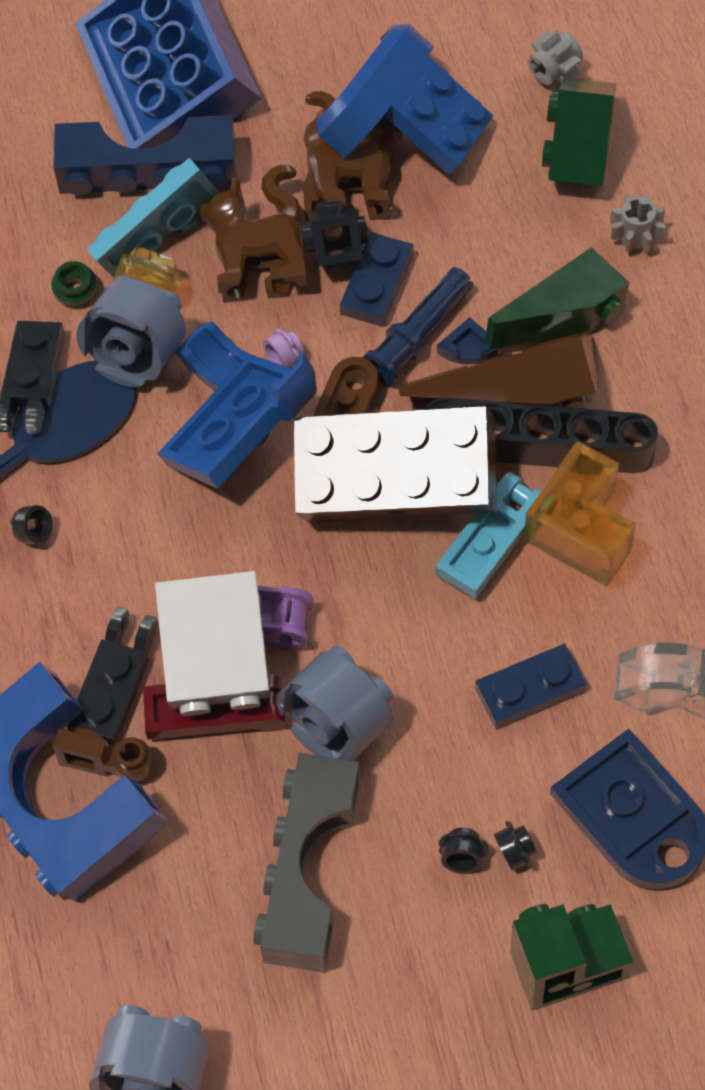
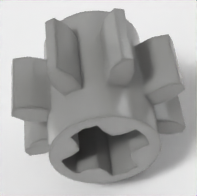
[528,30,583,87]
[610,195,666,252]

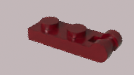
[143,674,286,740]

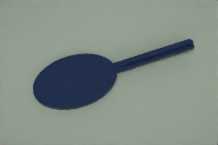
[0,361,136,479]

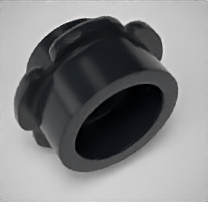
[494,821,538,871]
[438,827,489,874]

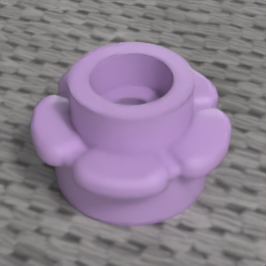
[263,328,304,368]

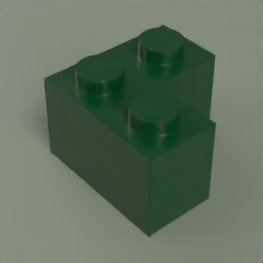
[542,78,617,186]
[510,904,634,1011]

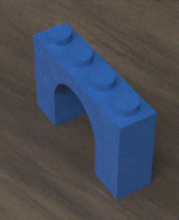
[0,662,170,902]

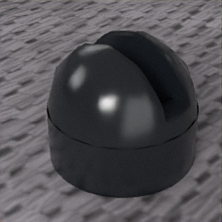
[10,505,53,544]

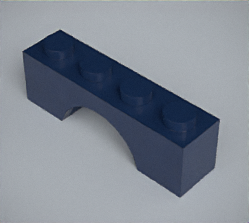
[53,115,237,195]

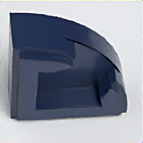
[437,317,502,365]

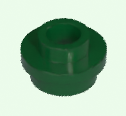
[51,261,97,306]

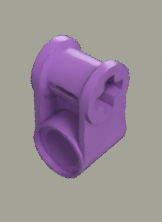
[258,586,314,650]

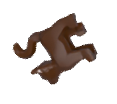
[303,91,403,221]
[200,165,307,302]

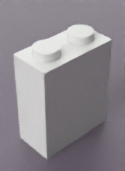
[155,571,271,716]

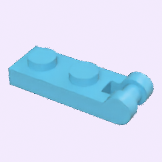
[435,472,551,599]

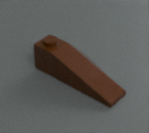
[398,330,600,408]

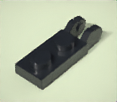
[0,320,65,434]
[66,607,158,746]

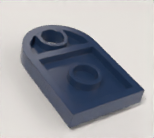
[550,728,705,889]

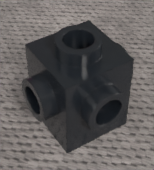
[301,200,368,269]

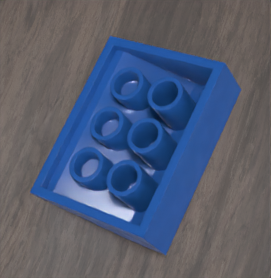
[75,0,262,149]

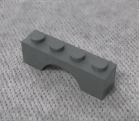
[253,753,361,973]

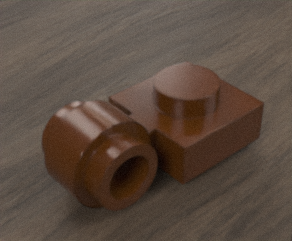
[52,728,153,782]

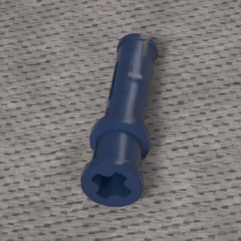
[362,267,474,386]

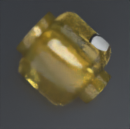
[113,247,183,295]

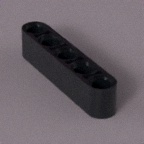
[425,398,658,473]

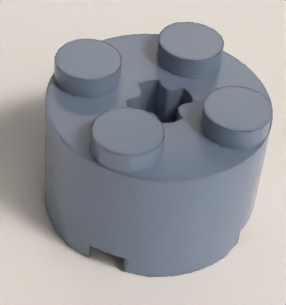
[76,275,185,387]
[276,645,393,761]
[89,1005,210,1090]

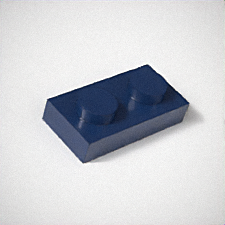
[340,232,414,327]
[475,643,587,730]

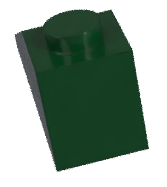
[484,247,630,350]

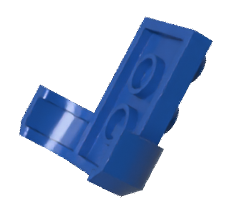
[315,24,494,175]
[157,321,317,488]

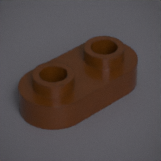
[314,357,379,417]

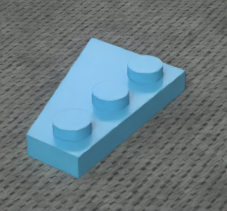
[87,158,220,277]

